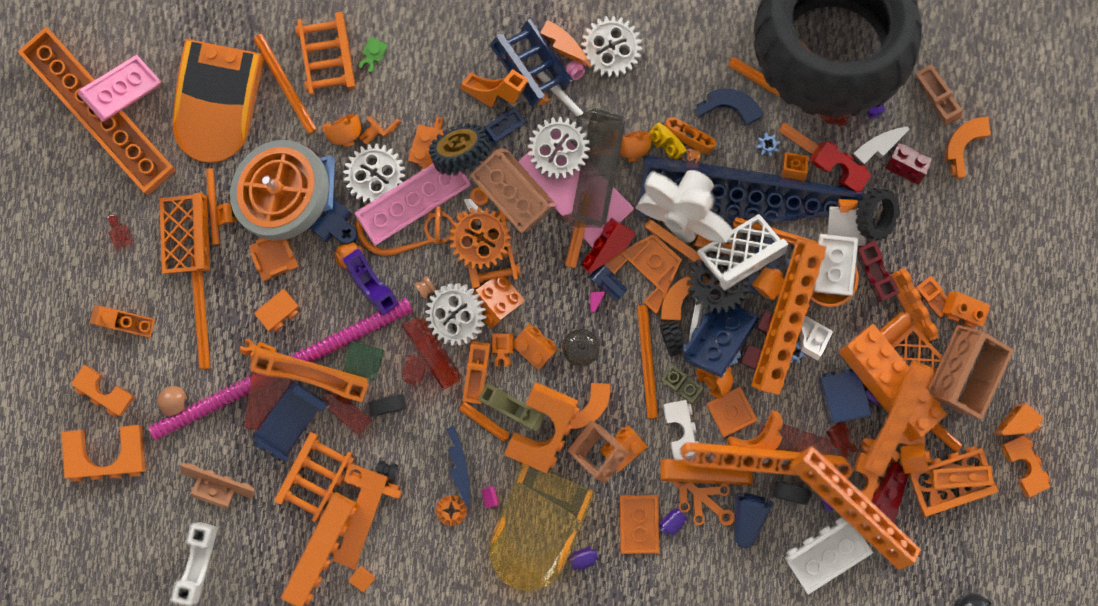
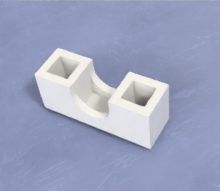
[663,400,699,460]

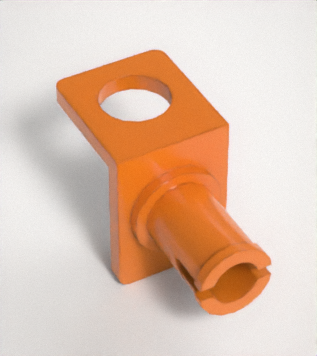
[359,116,402,145]

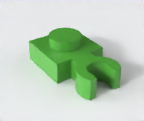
[359,37,388,73]

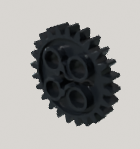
[687,252,750,315]

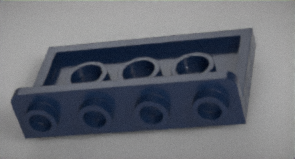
[682,297,759,378]

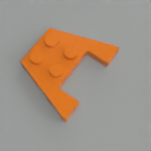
[604,234,682,314]

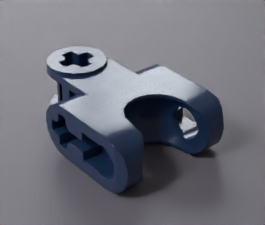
[309,197,357,244]

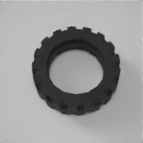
[856,188,899,240]

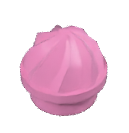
[566,60,585,80]

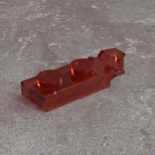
[323,391,372,436]

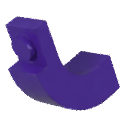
[342,248,398,315]

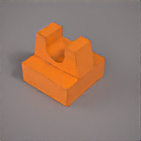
[217,203,238,225]

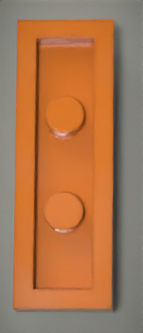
[932,465,993,489]
[344,471,402,499]

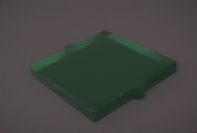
[343,341,384,380]

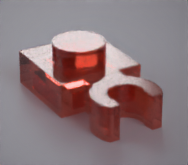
[826,421,857,458]

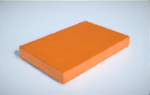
[620,495,659,554]

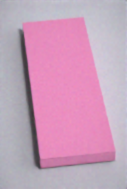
[354,164,471,246]

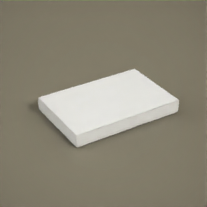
[813,234,858,296]

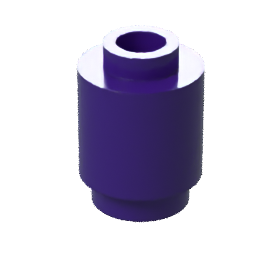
[659,508,688,537]
[569,546,599,571]

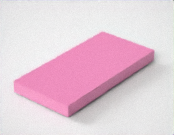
[77,55,162,122]

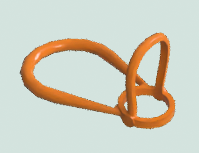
[355,202,455,257]

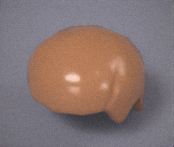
[157,386,187,416]

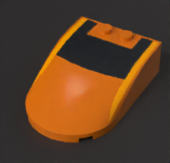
[173,39,265,163]

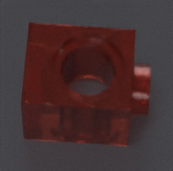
[402,355,428,385]

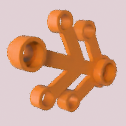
[673,482,734,525]

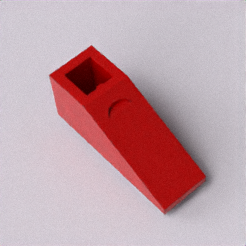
[582,217,636,273]

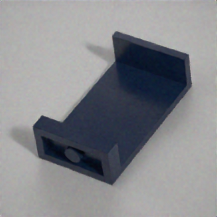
[253,381,327,462]

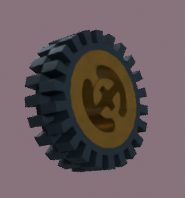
[429,123,491,176]

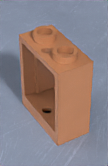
[568,421,629,483]

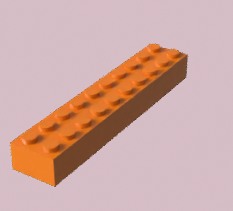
[17,27,177,196]

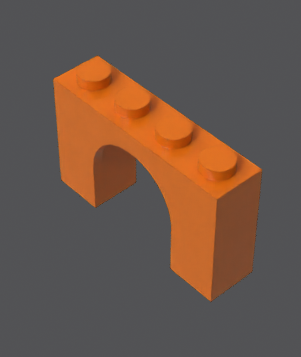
[504,382,579,474]
[61,425,146,482]

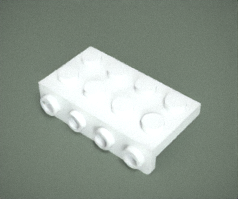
[785,517,873,594]

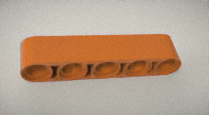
[661,459,753,486]

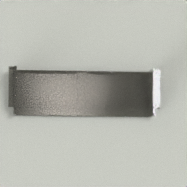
[556,108,625,228]

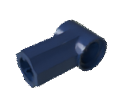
[589,264,628,302]

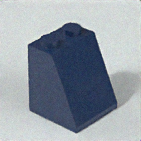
[819,368,871,424]

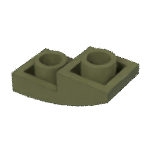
[661,365,704,404]

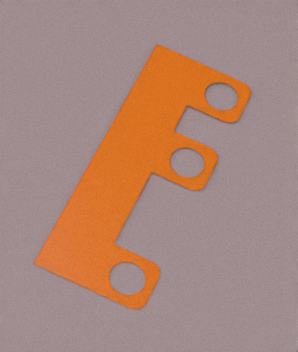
[332,464,388,570]

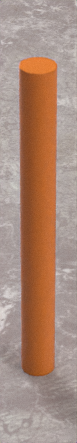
[206,169,220,245]

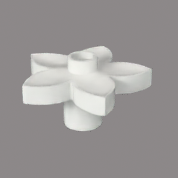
[636,170,733,243]

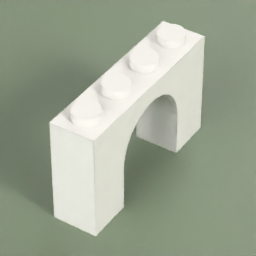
[171,522,218,606]

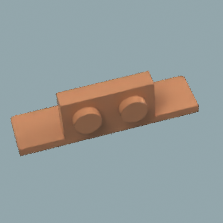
[180,463,255,509]

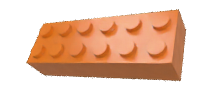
[838,323,947,442]

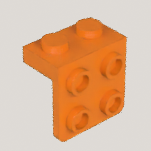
[473,277,524,329]

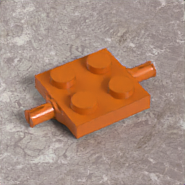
[408,116,444,171]

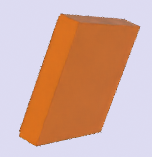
[706,386,758,438]

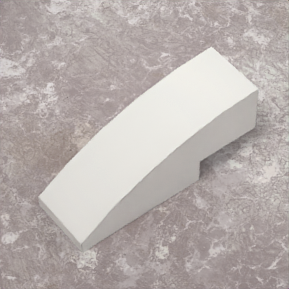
[851,127,909,165]

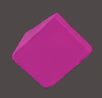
[590,292,605,313]
[481,486,499,508]

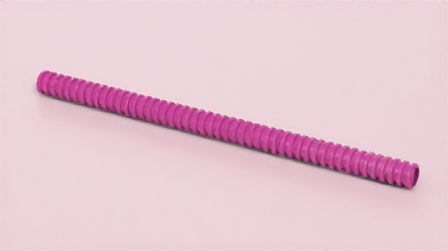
[149,298,413,441]

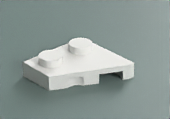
[799,316,833,360]

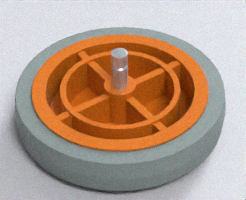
[230,140,329,240]

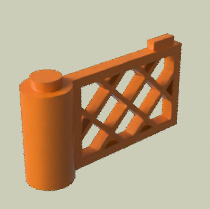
[879,311,943,390]

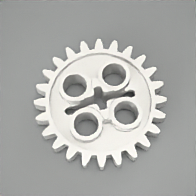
[581,16,642,78]
[528,117,590,180]
[343,144,406,204]
[425,283,486,346]

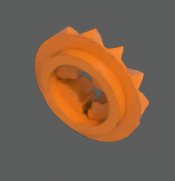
[436,495,467,526]

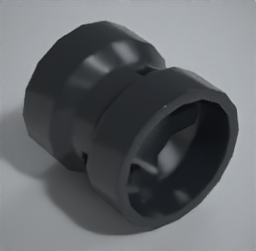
[376,460,398,483]

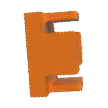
[249,238,299,281]

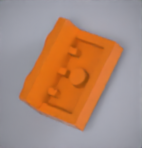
[513,324,558,370]
[600,425,647,472]

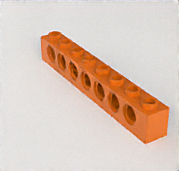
[751,238,827,395]
[790,446,921,570]

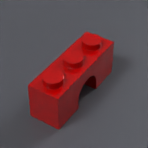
[809,141,871,192]

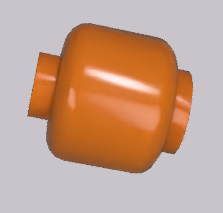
[334,242,364,269]

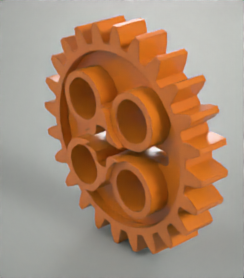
[448,207,511,270]

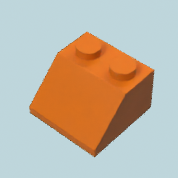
[993,403,1044,436]

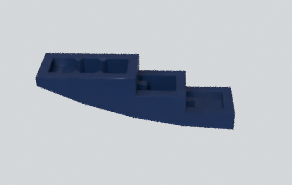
[483,107,526,147]
[446,426,470,506]

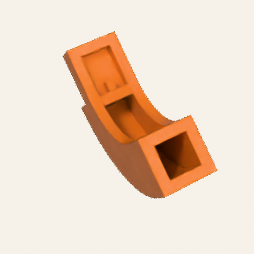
[944,117,991,180]
[660,276,720,321]
[551,383,611,429]
[725,410,783,462]

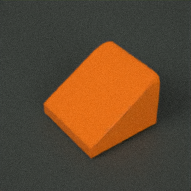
[348,565,376,593]

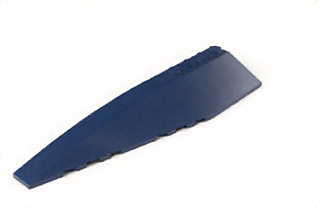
[636,155,866,226]

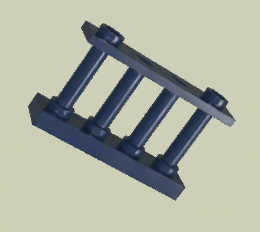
[489,19,573,107]

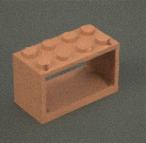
[469,149,557,233]
[928,325,1014,420]

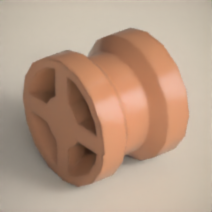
[414,275,437,299]

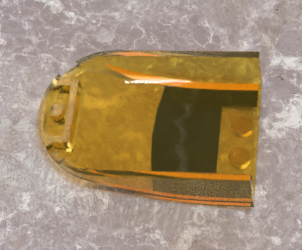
[489,463,595,591]

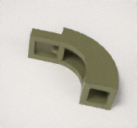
[478,383,546,432]

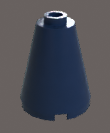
[734,493,773,548]

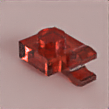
[107,214,134,250]

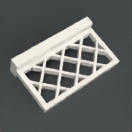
[697,214,788,291]

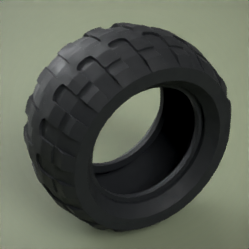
[753,0,923,119]

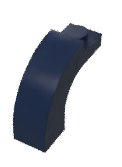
[694,89,764,127]

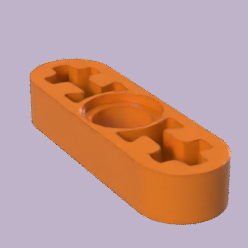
[664,117,716,154]

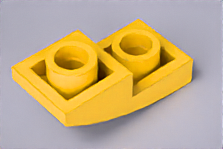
[648,122,687,160]

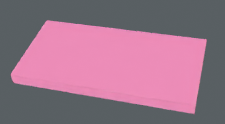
[518,131,634,248]

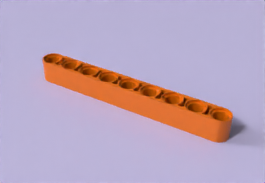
[680,442,852,479]

